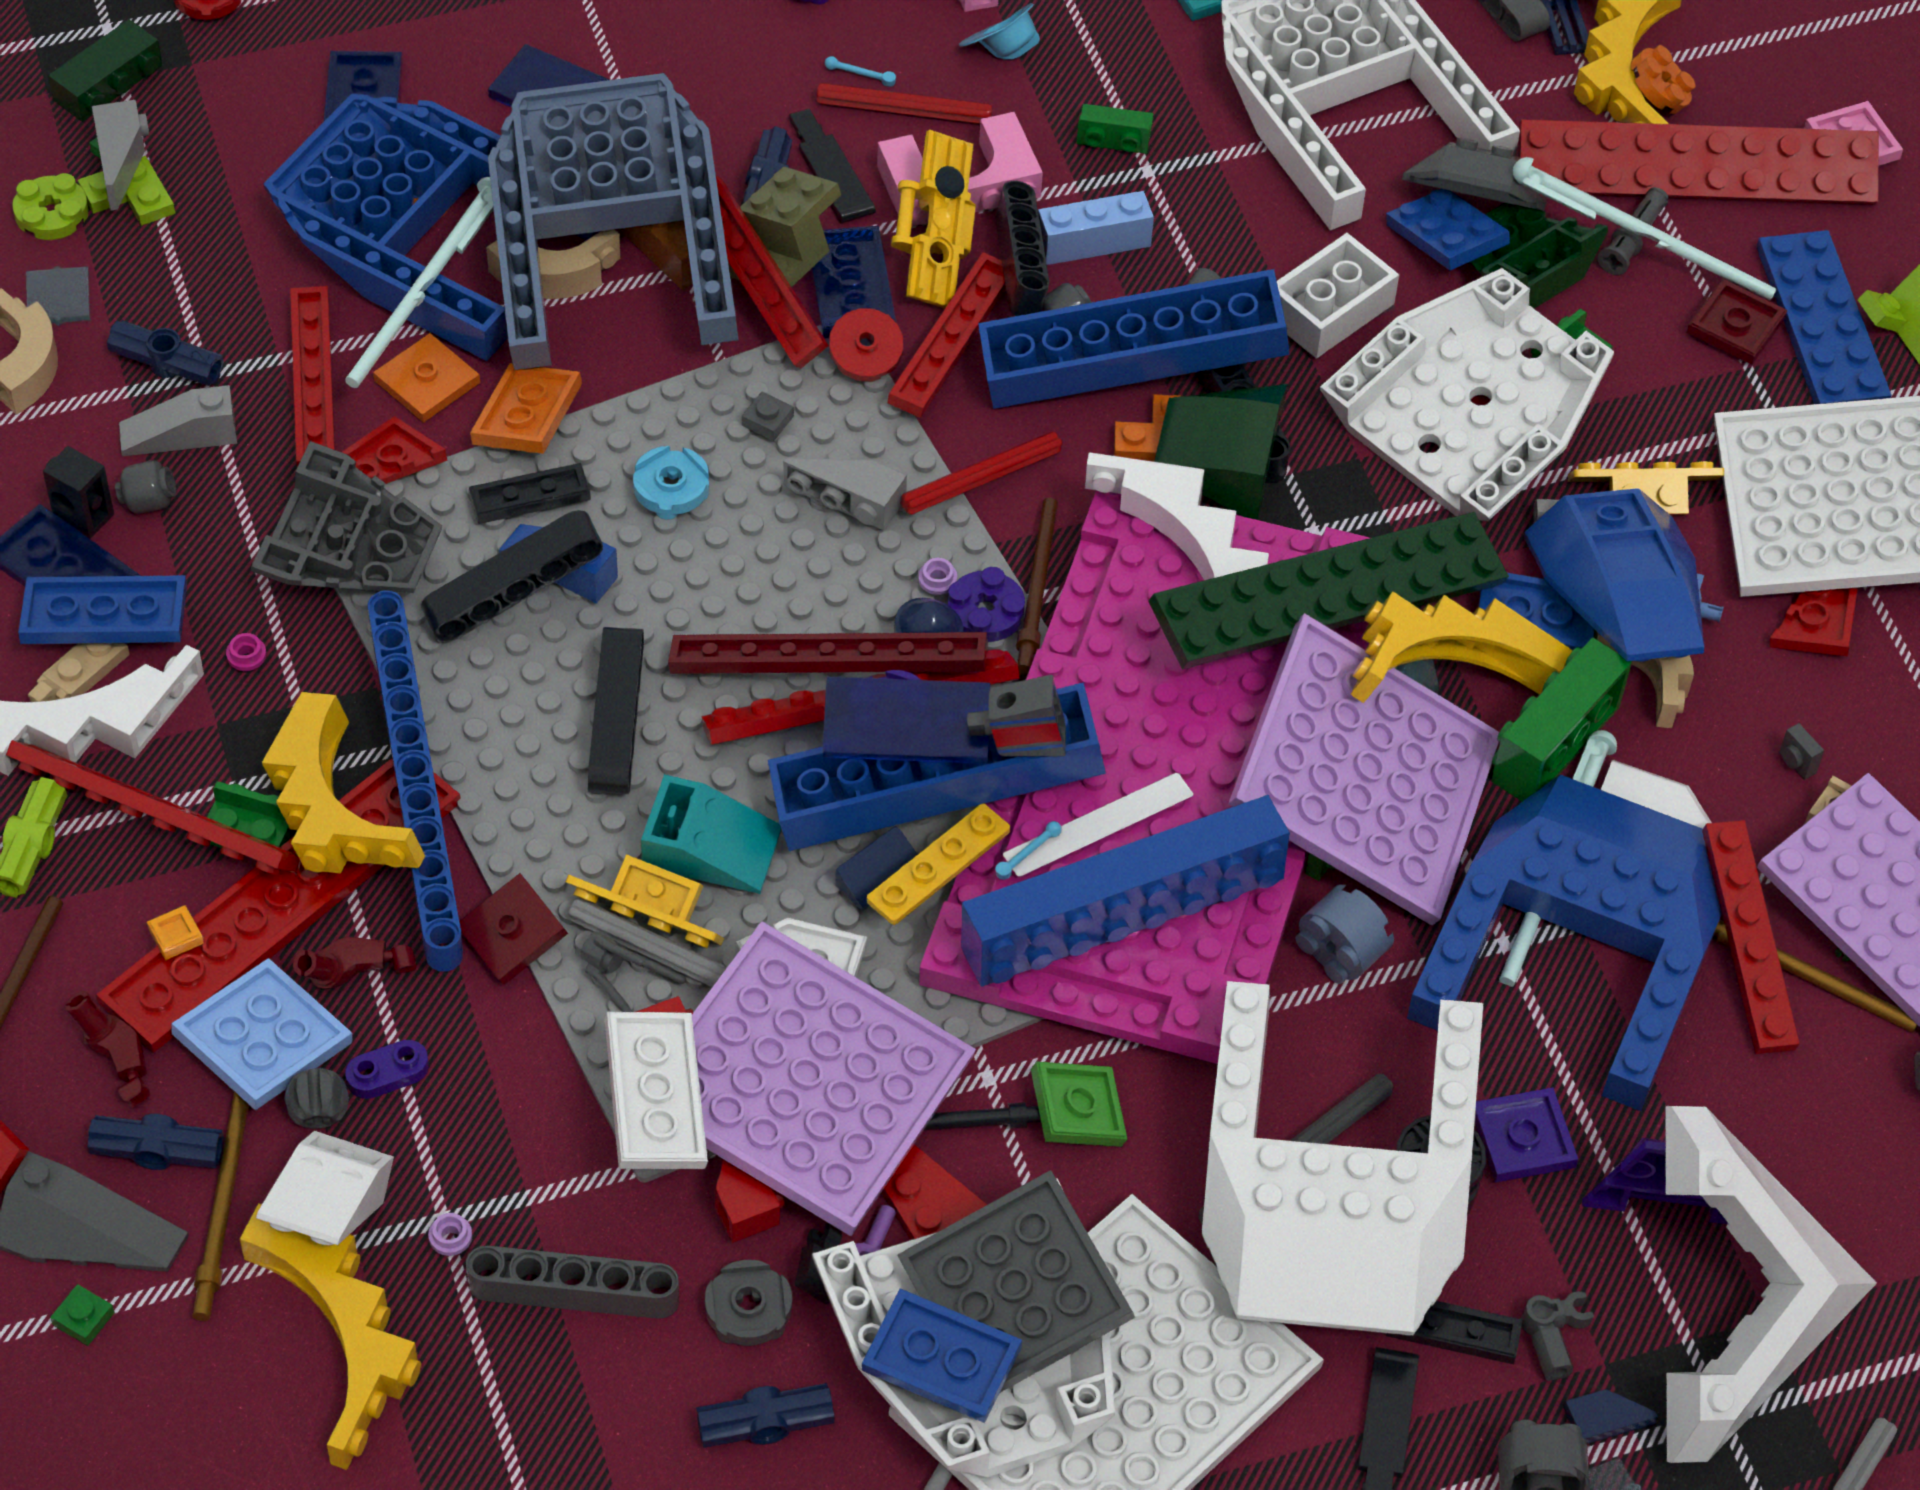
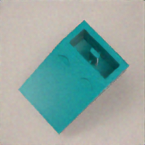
[641,774,782,894]

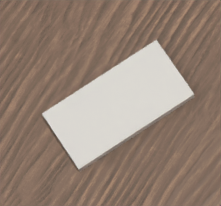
[605,1012,708,1169]

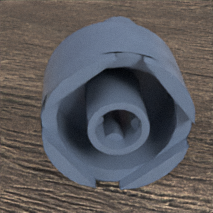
[1295,885,1394,984]

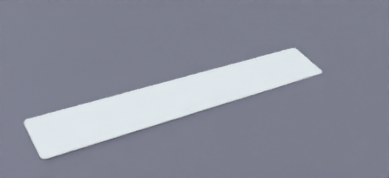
[1003,773,1193,877]

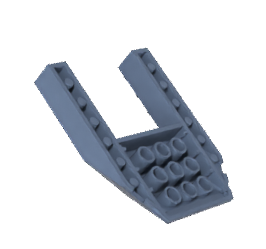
[488,73,739,370]

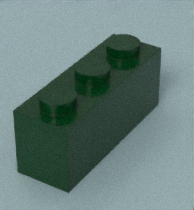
[48,19,162,122]

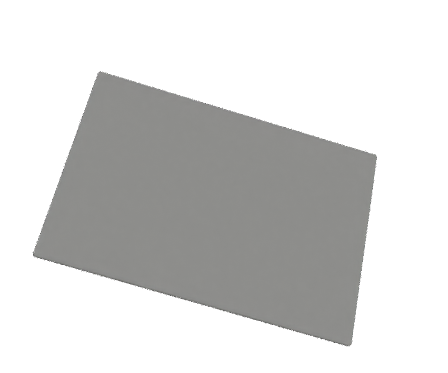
[334,318,1048,1183]

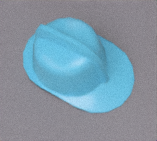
[959,3,1040,60]

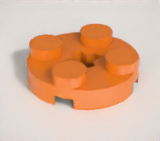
[1631,45,1696,114]

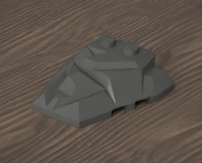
[251,441,442,593]

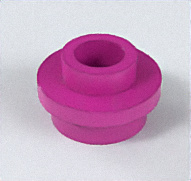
[226,633,266,671]

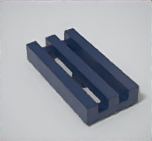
[1540,0,1588,55]

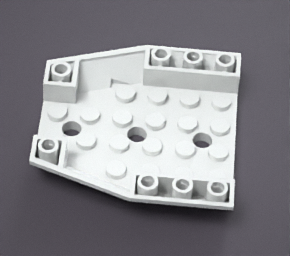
[1320,268,1614,521]
[812,1178,1115,1477]

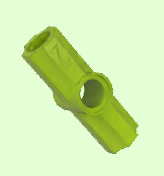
[0,777,67,898]

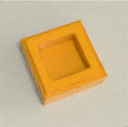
[147,905,204,960]

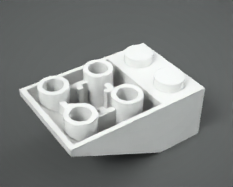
[256,1131,394,1245]

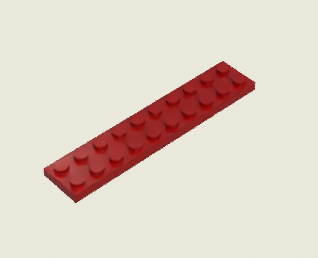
[1519,119,1879,205]
[96,758,461,1053]

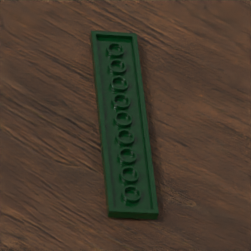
[1148,512,1509,669]

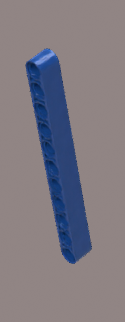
[368,590,463,971]

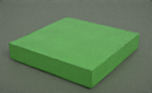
[1031,1061,1128,1147]

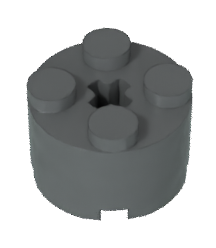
[1498,1420,1590,1490]

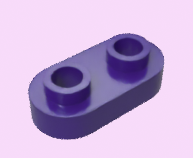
[345,1040,429,1099]

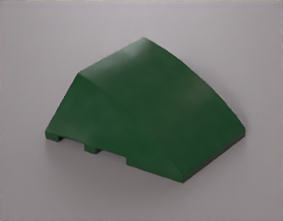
[1470,202,1608,309]
[1154,384,1288,520]

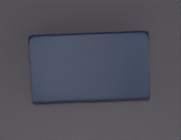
[835,826,918,911]

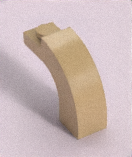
[486,229,620,299]
[0,288,58,415]
[1594,630,1694,728]

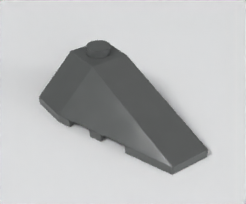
[0,1151,189,1272]

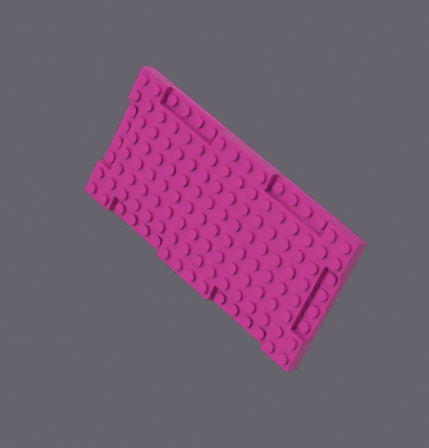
[919,490,1370,1064]

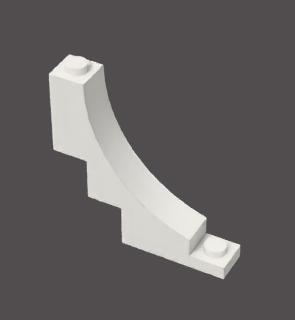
[1085,452,1269,651]
[0,645,204,776]

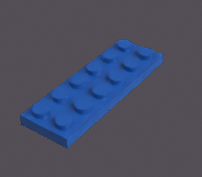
[1756,230,1892,404]

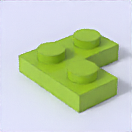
[78,156,175,226]

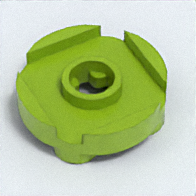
[13,173,89,240]

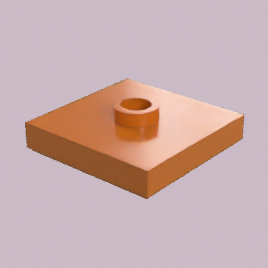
[373,333,480,423]

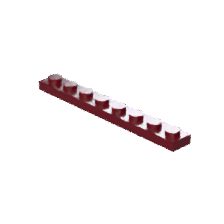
[668,632,988,674]

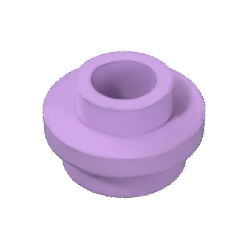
[918,558,957,595]
[428,1213,472,1256]

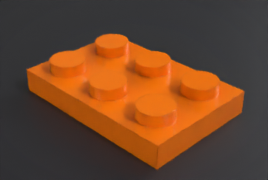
[470,363,582,454]

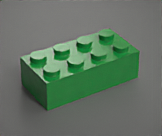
[1491,637,1632,802]

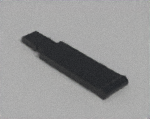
[789,109,876,223]
[1358,1347,1419,1490]

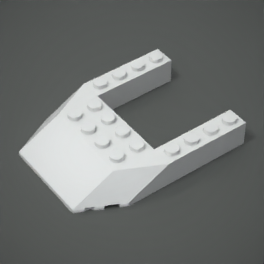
[1221,0,1520,230]
[1202,981,1483,1335]

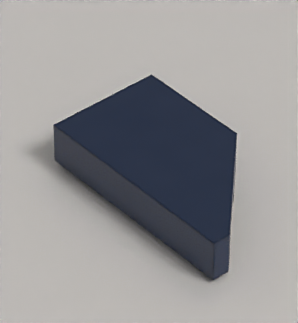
[1563,1389,1658,1444]

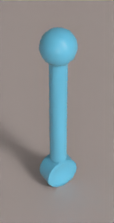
[825,56,896,87]
[995,821,1062,880]

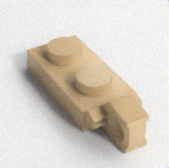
[28,643,130,702]

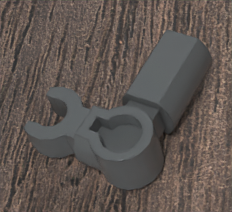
[1521,1291,1594,1381]

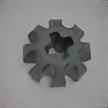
[285,1068,349,1129]

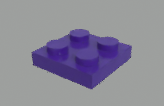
[1475,1087,1578,1183]

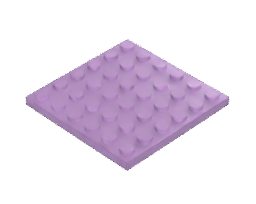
[1228,613,1500,925]
[692,921,976,1236]

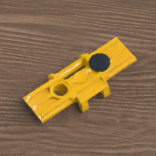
[891,129,976,308]

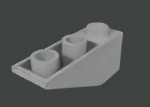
[783,458,907,530]

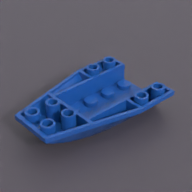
[1524,488,1704,662]

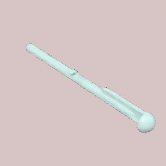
[1513,157,1776,301]
[345,177,494,388]
[1499,730,1617,987]

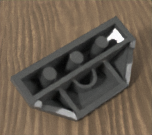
[1402,138,1547,211]

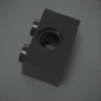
[43,446,114,539]

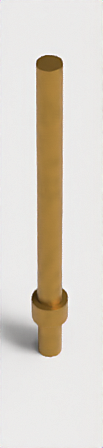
[1714,920,1917,1033]
[192,1091,249,1321]

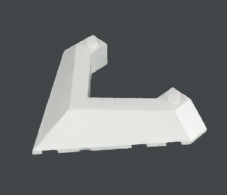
[1666,1106,1877,1463]

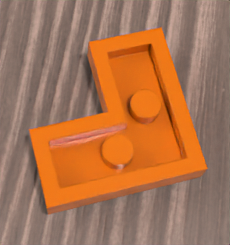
[1114,394,1180,462]

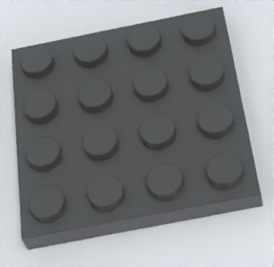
[897,1170,1135,1393]

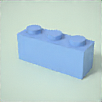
[1038,191,1154,265]

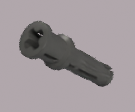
[1598,187,1668,275]

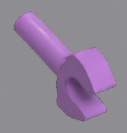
[855,1205,896,1256]

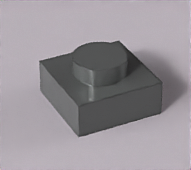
[742,392,794,441]
[1779,723,1824,780]

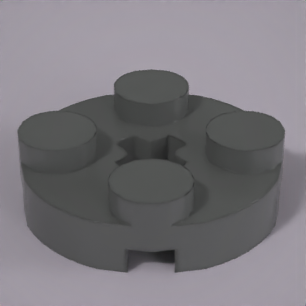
[705,1260,792,1346]

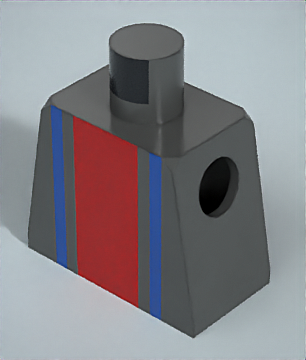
[967,675,1066,756]

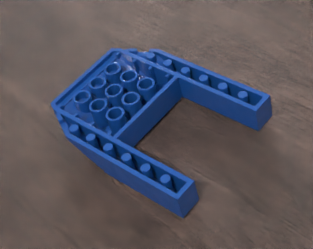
[264,93,601,361]
[1407,774,1722,1111]

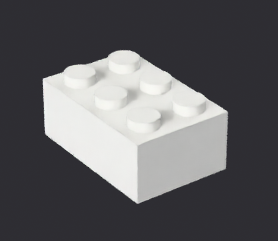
[1277,233,1399,359]

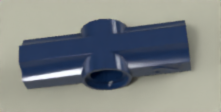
[741,126,793,205]
[107,320,224,386]
[87,1114,224,1170]
[696,1383,834,1448]

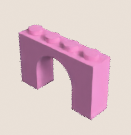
[877,112,1043,227]

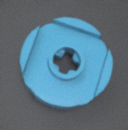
[633,446,709,520]

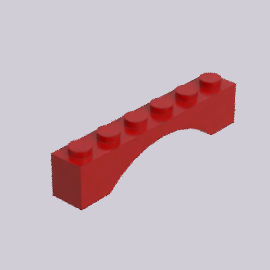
[636,996,784,1243]

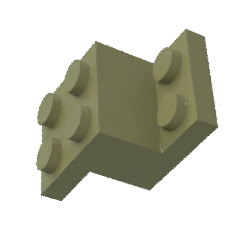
[728,166,842,287]

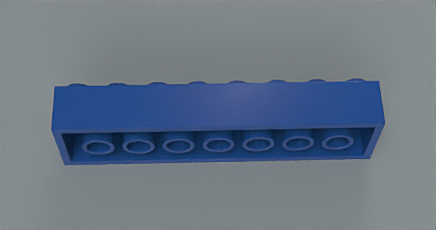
[978,269,1290,409]
[768,682,1106,851]
[961,795,1290,987]

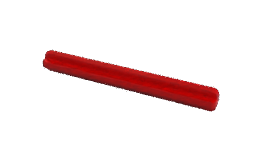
[816,83,992,124]
[900,431,1062,515]

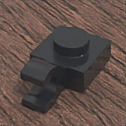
[795,1223,842,1304]

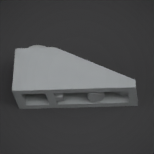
[92,100,149,211]
[119,385,237,457]

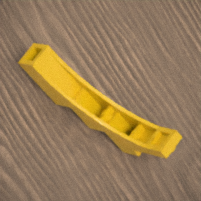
[1574,0,1682,124]
[1350,592,1573,703]
[262,692,425,873]
[240,1203,421,1470]

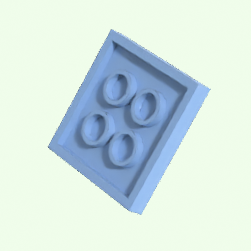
[171,958,352,1111]

